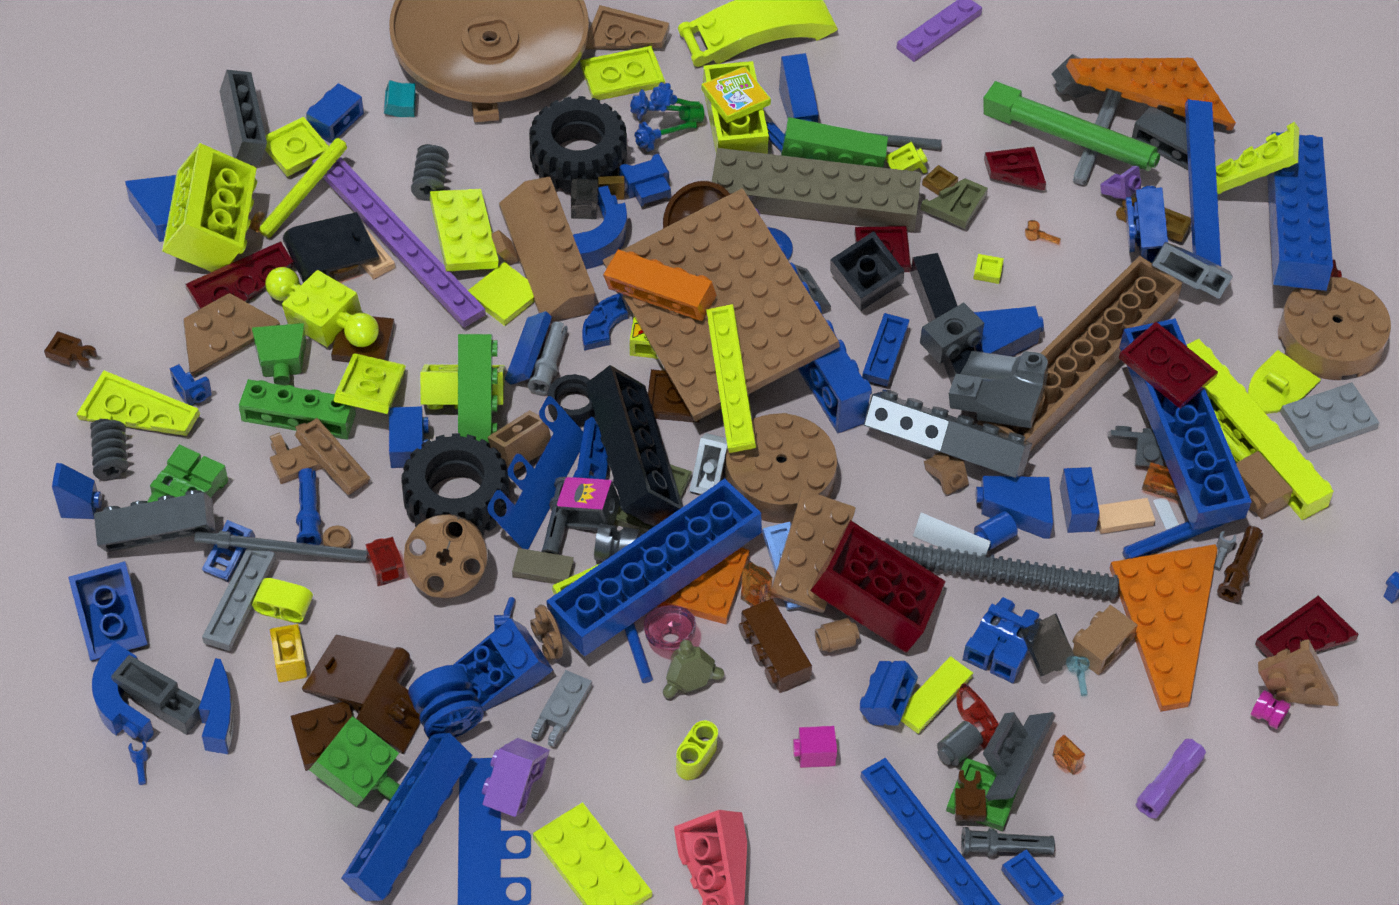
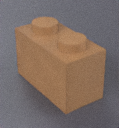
[487,410,551,471]
[1236,451,1293,520]
[1071,605,1138,676]

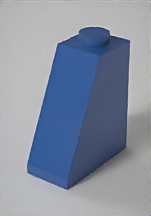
[779,53,819,123]
[125,175,176,242]
[974,306,1044,357]
[975,476,1053,539]

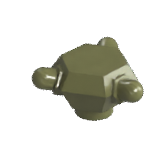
[663,640,724,698]

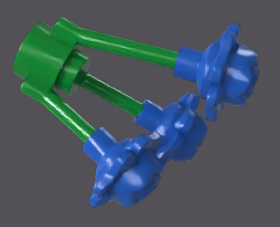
[630,82,704,152]

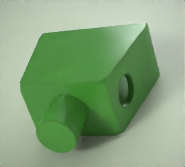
[252,323,306,385]

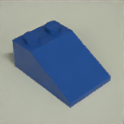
[68,561,148,661]

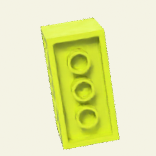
[162,143,257,272]

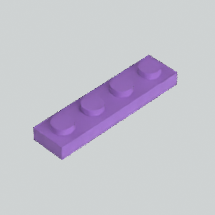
[896,0,982,62]

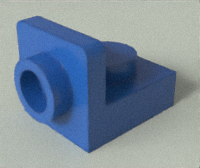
[169,364,212,405]

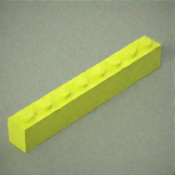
[1187,339,1334,520]

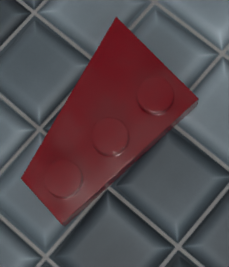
[1255,595,1359,657]

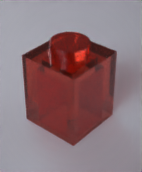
[365,536,405,587]

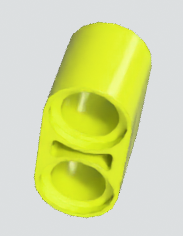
[252,578,313,623]
[676,720,718,780]

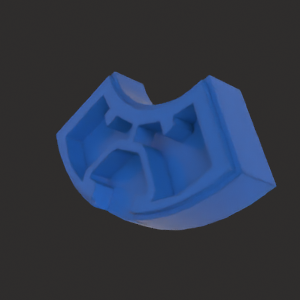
[582,293,628,351]

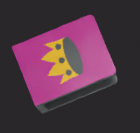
[557,477,620,531]

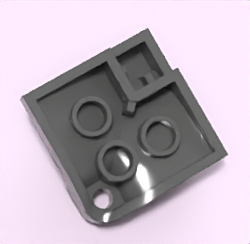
[949,351,1048,428]

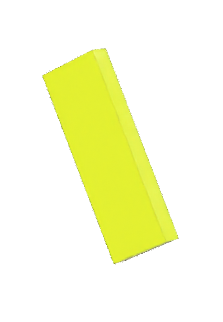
[901,656,973,734]

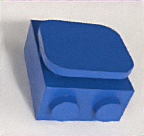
[1125,186,1168,263]

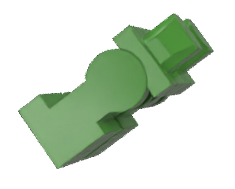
[147,444,228,502]

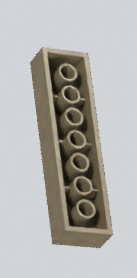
[712,148,922,232]

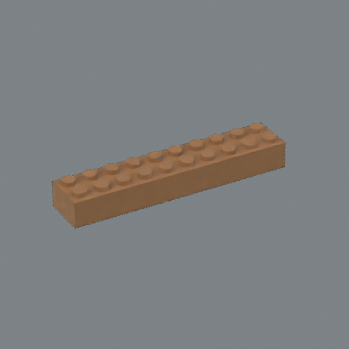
[977,256,1183,451]

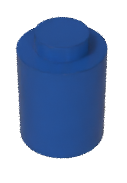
[974,511,1018,551]

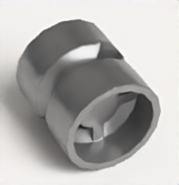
[594,523,640,561]

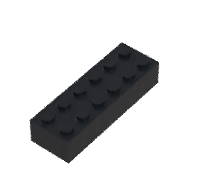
[586,365,683,527]

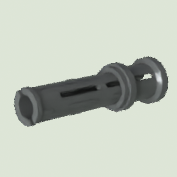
[541,477,573,555]
[961,827,1055,856]

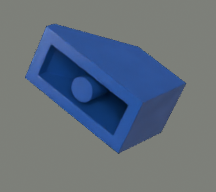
[52,463,102,519]

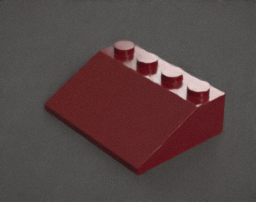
[810,520,946,653]

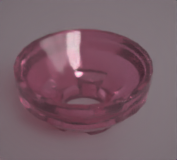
[644,605,696,651]

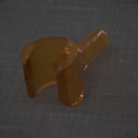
[249,211,265,232]
[1025,220,1061,245]

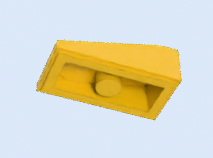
[270,624,307,682]

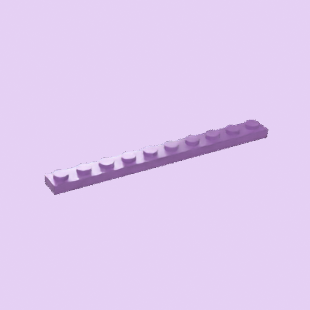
[312,157,485,328]

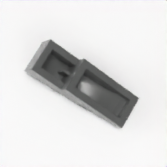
[1152,242,1233,299]
[111,655,201,735]

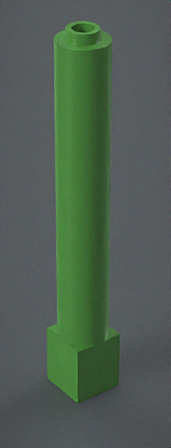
[983,81,1160,171]

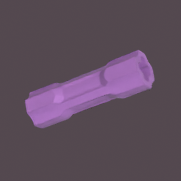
[1135,739,1206,818]

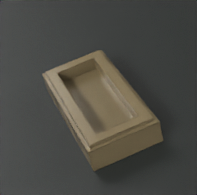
[512,548,574,584]

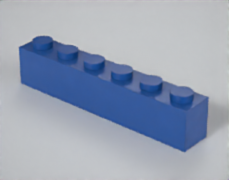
[341,733,473,901]

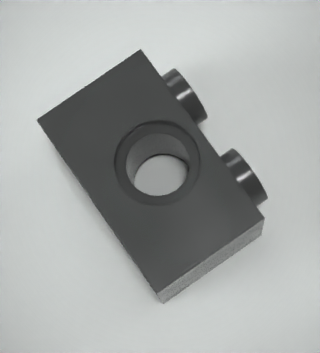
[920,302,985,364]

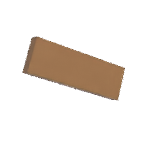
[294,418,371,495]

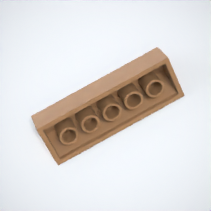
[499,177,595,321]

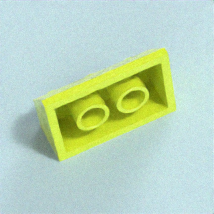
[420,364,505,409]

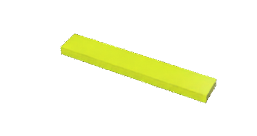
[706,304,757,453]

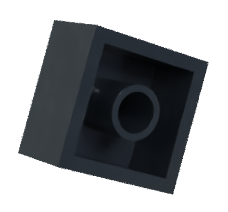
[830,231,904,311]

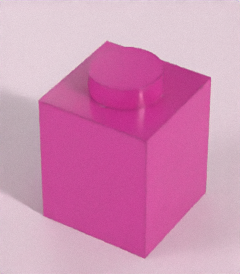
[793,726,837,768]

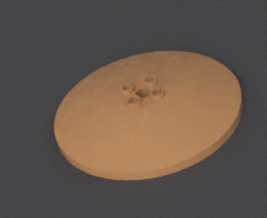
[389,0,589,103]

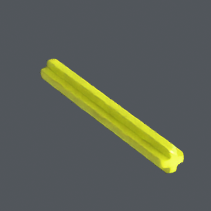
[259,138,347,238]

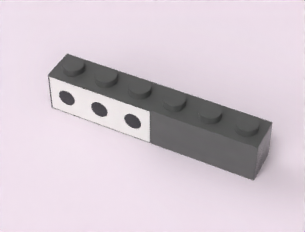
[864,389,1032,478]

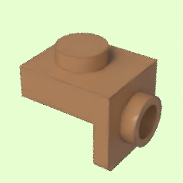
[924,452,969,495]

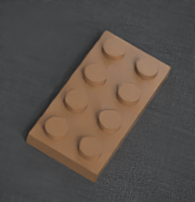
[769,489,856,613]

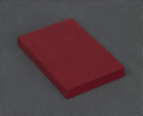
[1118,322,1218,409]

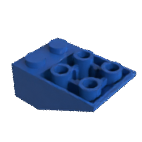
[453,618,553,711]

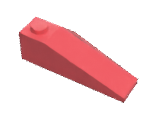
[674,810,747,905]

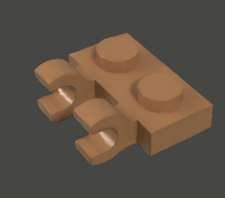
[269,423,323,484]

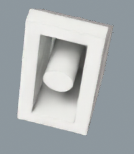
[690,433,728,494]

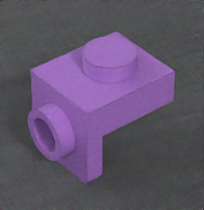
[1100,166,1141,199]

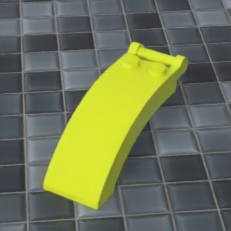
[677,0,838,67]

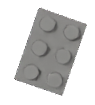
[1280,382,1380,453]

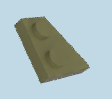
[920,178,988,229]

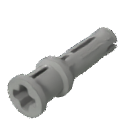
[528,322,568,396]

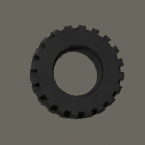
[529,96,627,193]
[401,433,510,537]

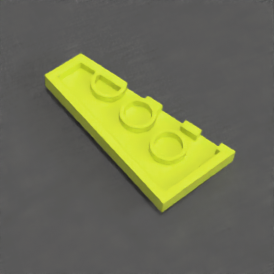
[1216,121,1299,195]
[76,370,200,436]

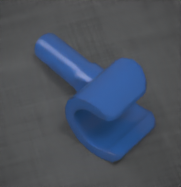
[494,597,515,631]
[128,741,149,785]

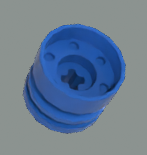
[408,665,484,739]

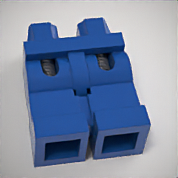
[962,597,1040,683]

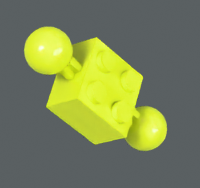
[265,267,379,347]

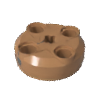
[404,514,488,598]

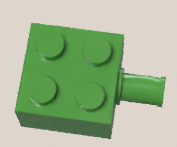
[309,716,400,807]

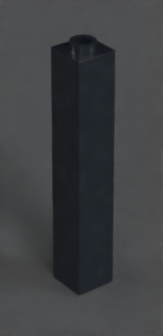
[910,253,975,385]

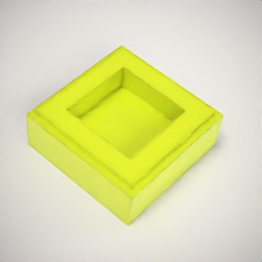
[973,254,1004,284]

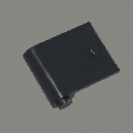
[283,212,379,283]

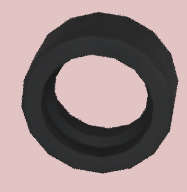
[547,374,595,427]

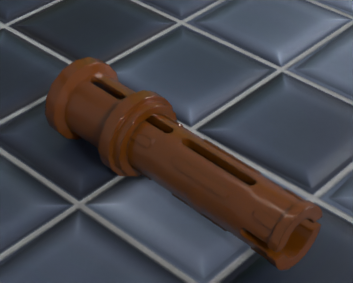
[1217,526,1263,603]

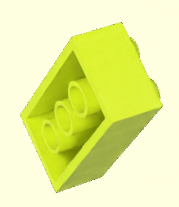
[703,61,769,154]

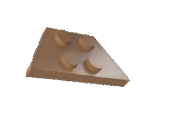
[183,293,280,376]
[1258,640,1339,706]

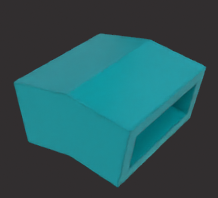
[383,80,416,117]

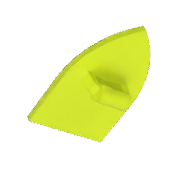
[1248,350,1321,414]

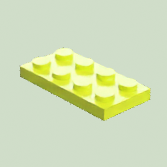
[429,189,499,271]
[533,802,652,905]

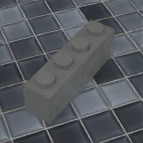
[219,70,267,166]
[94,490,216,552]

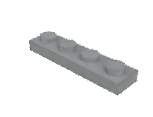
[202,548,276,651]

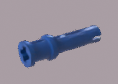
[296,468,322,545]

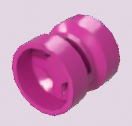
[1250,690,1291,729]

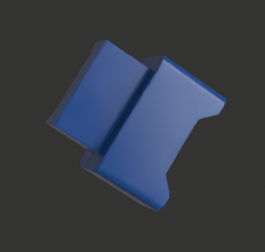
[619,154,671,206]

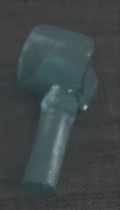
[1066,656,1090,696]

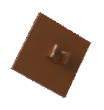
[356,672,420,753]

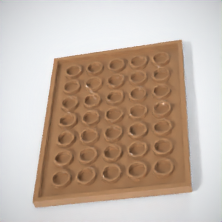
[602,188,840,422]

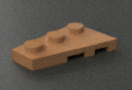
[585,5,670,50]

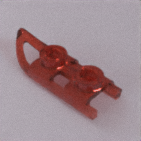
[956,683,999,750]

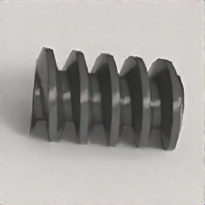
[411,144,449,201]
[90,419,128,481]

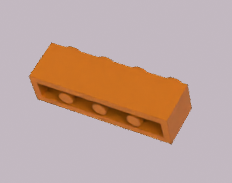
[603,249,717,321]

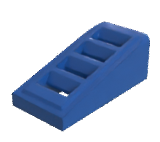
[202,520,256,581]

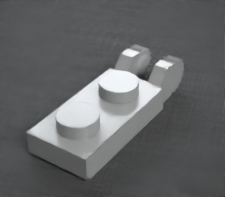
[531,670,592,747]

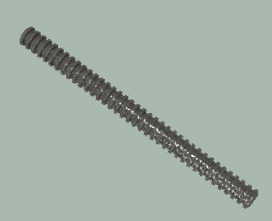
[790,523,1119,600]

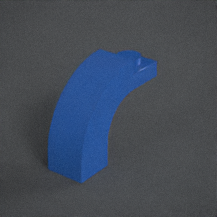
[573,186,627,269]
[92,642,154,743]

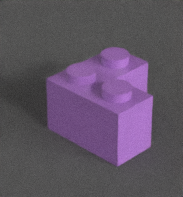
[482,738,550,817]

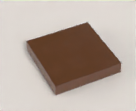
[331,316,395,362]
[648,369,700,423]

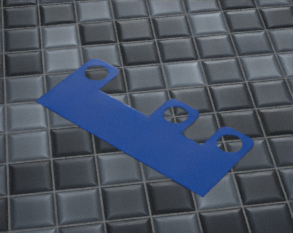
[487,396,583,549]
[458,758,531,905]

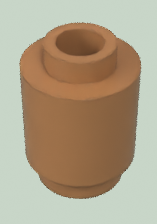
[815,618,859,653]

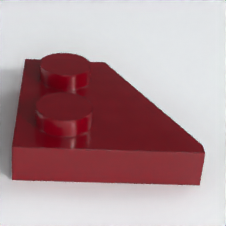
[984,147,1046,190]

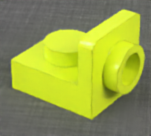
[886,142,928,174]

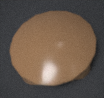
[530,604,563,661]

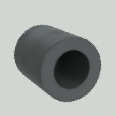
[937,721,983,766]

